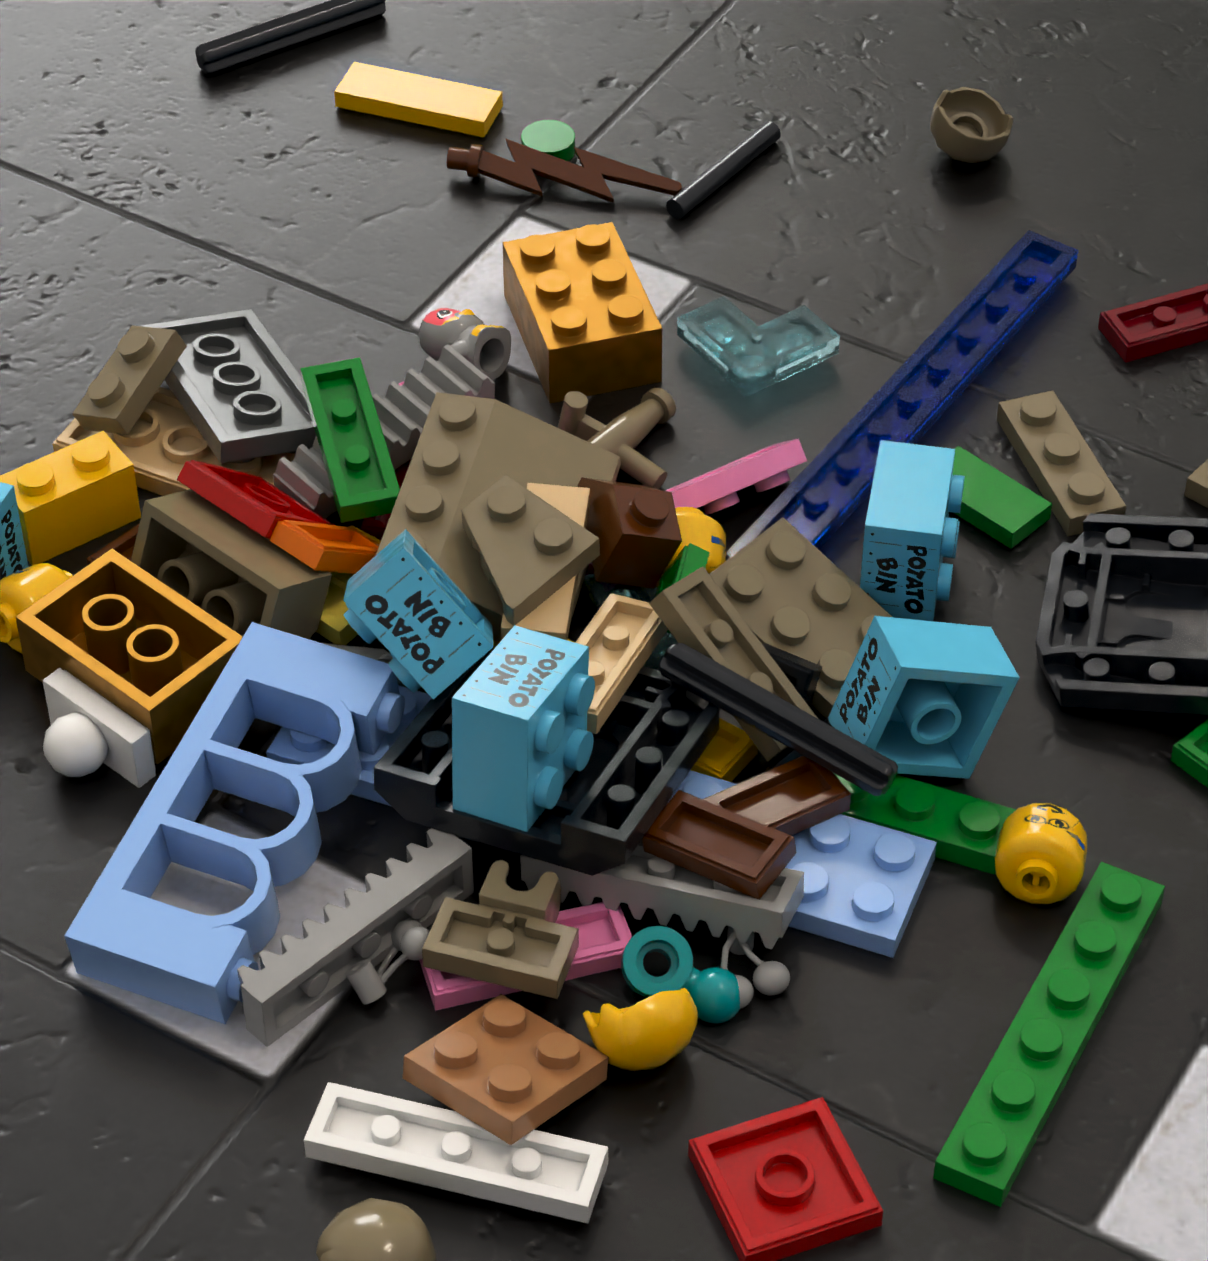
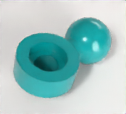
[621,926,740,1023]

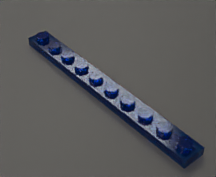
[726,230,1078,561]

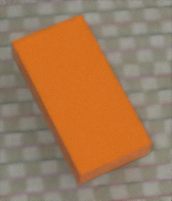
[269,520,380,574]

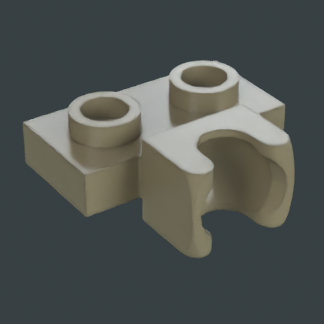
[422,860,579,999]

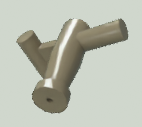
[558,387,676,489]

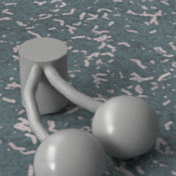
[345,919,430,1004]
[721,926,790,1009]

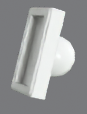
[42,668,156,788]

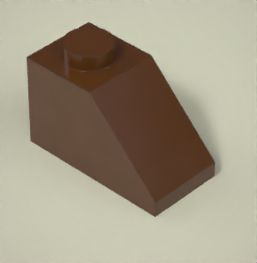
[578,477,682,589]

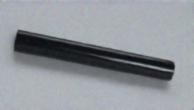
[666,121,781,219]

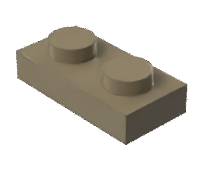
[72,326,187,435]

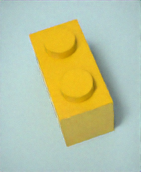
[0,430,141,565]

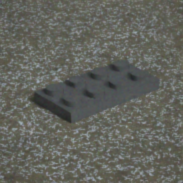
[141,309,316,463]

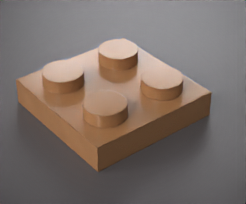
[403,994,609,1145]

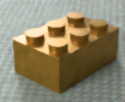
[502,222,662,403]
[16,549,243,765]

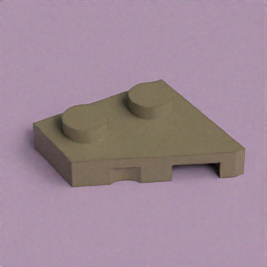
[461,475,600,626]

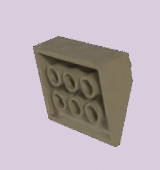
[376,392,621,641]

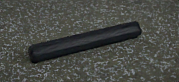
[195,0,386,75]
[659,643,898,796]

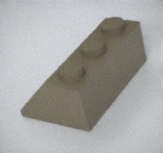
[131,489,332,639]

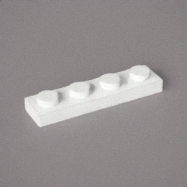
[304,1082,608,1224]

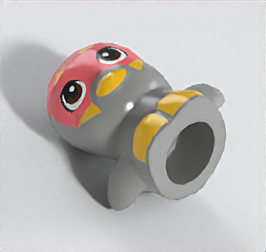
[419,308,511,380]

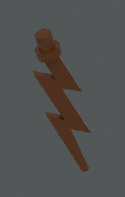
[447,138,682,203]

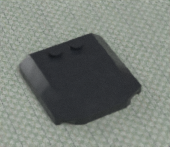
[1036,513,1208,715]
[374,648,720,876]

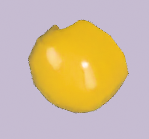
[583,988,698,1071]

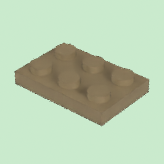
[710,517,892,718]

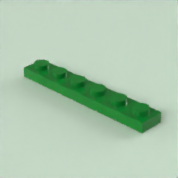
[933,862,1165,1207]

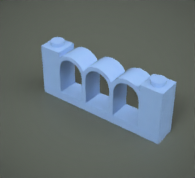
[64,622,405,1024]

